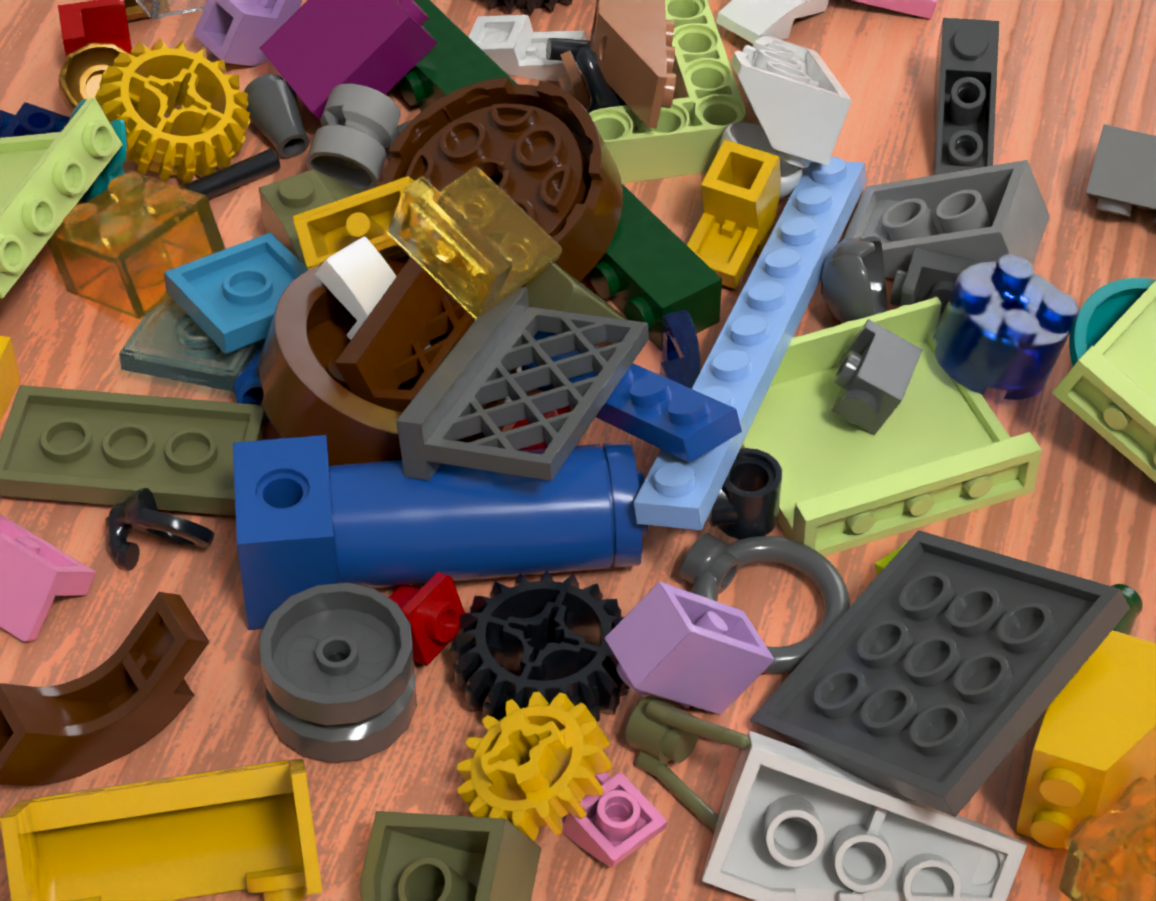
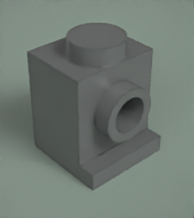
[831,319,923,435]

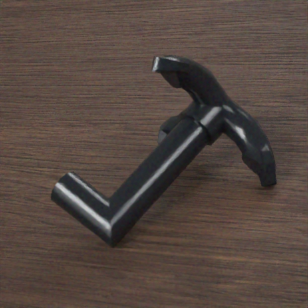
[546,38,627,113]

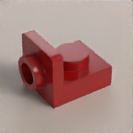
[388,572,465,666]

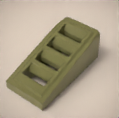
[524,258,626,344]

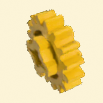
[456,692,612,842]

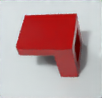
[58,0,132,57]

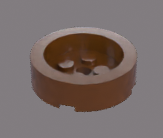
[375,78,623,296]
[256,260,522,466]

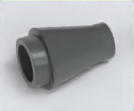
[244,74,310,158]

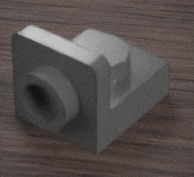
[890,248,987,321]

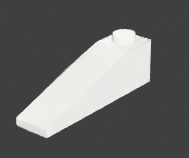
[730,35,852,168]

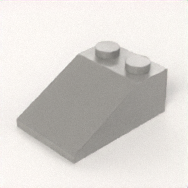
[842,160,1050,295]

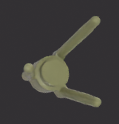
[625,695,750,833]

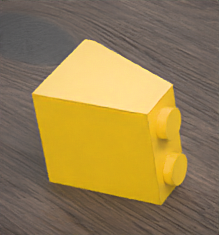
[1015,630,1156,854]

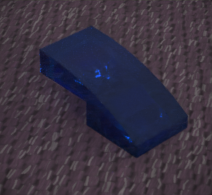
[660,309,700,389]

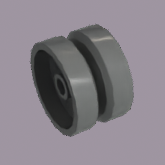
[259,583,417,763]

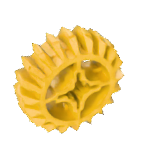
[95,38,250,185]

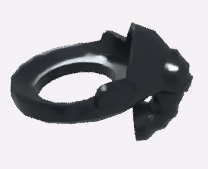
[106,488,215,570]

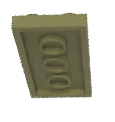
[0,385,268,516]

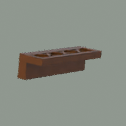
[335,194,539,412]

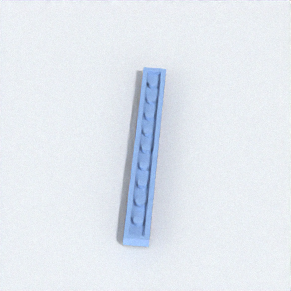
[634,157,866,530]

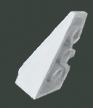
[702,730,1027,901]

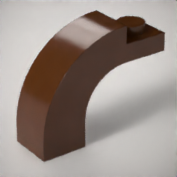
[0,592,209,786]

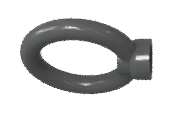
[680,533,850,674]

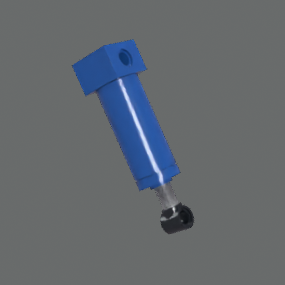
[233,435,782,630]

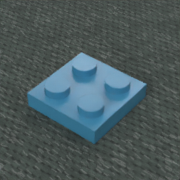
[164,232,308,354]

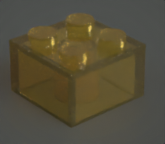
[47,172,226,319]

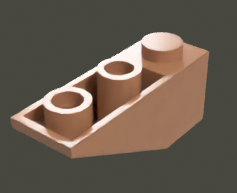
[590,0,676,129]

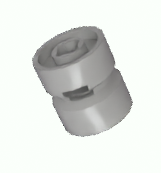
[305,84,401,192]

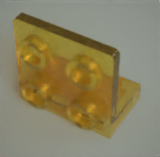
[387,168,562,320]

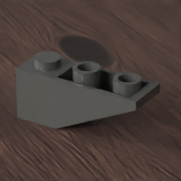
[934,18,999,175]

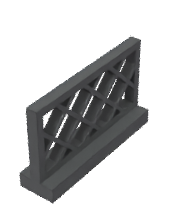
[396,285,649,481]

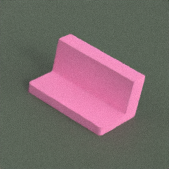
[0,514,96,641]

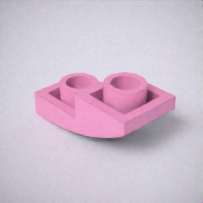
[562,772,668,868]

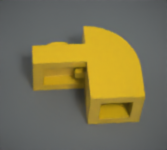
[687,139,781,289]

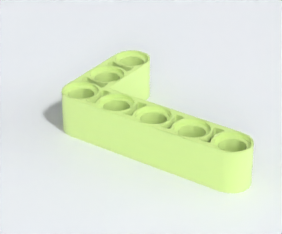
[589,0,746,183]

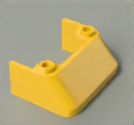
[0,759,323,901]

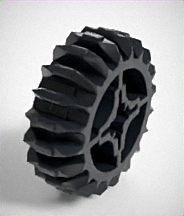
[452,570,630,722]

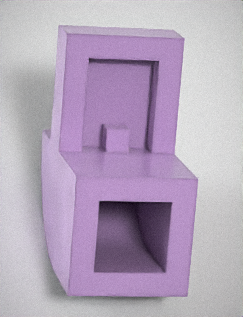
[193,0,303,66]

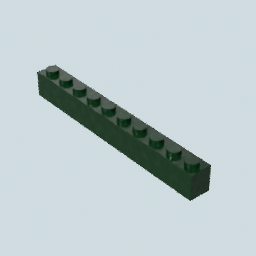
[396,0,722,352]

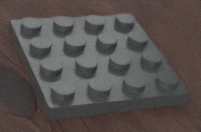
[750,530,1130,817]

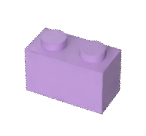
[605,581,775,715]

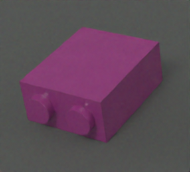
[260,0,437,119]

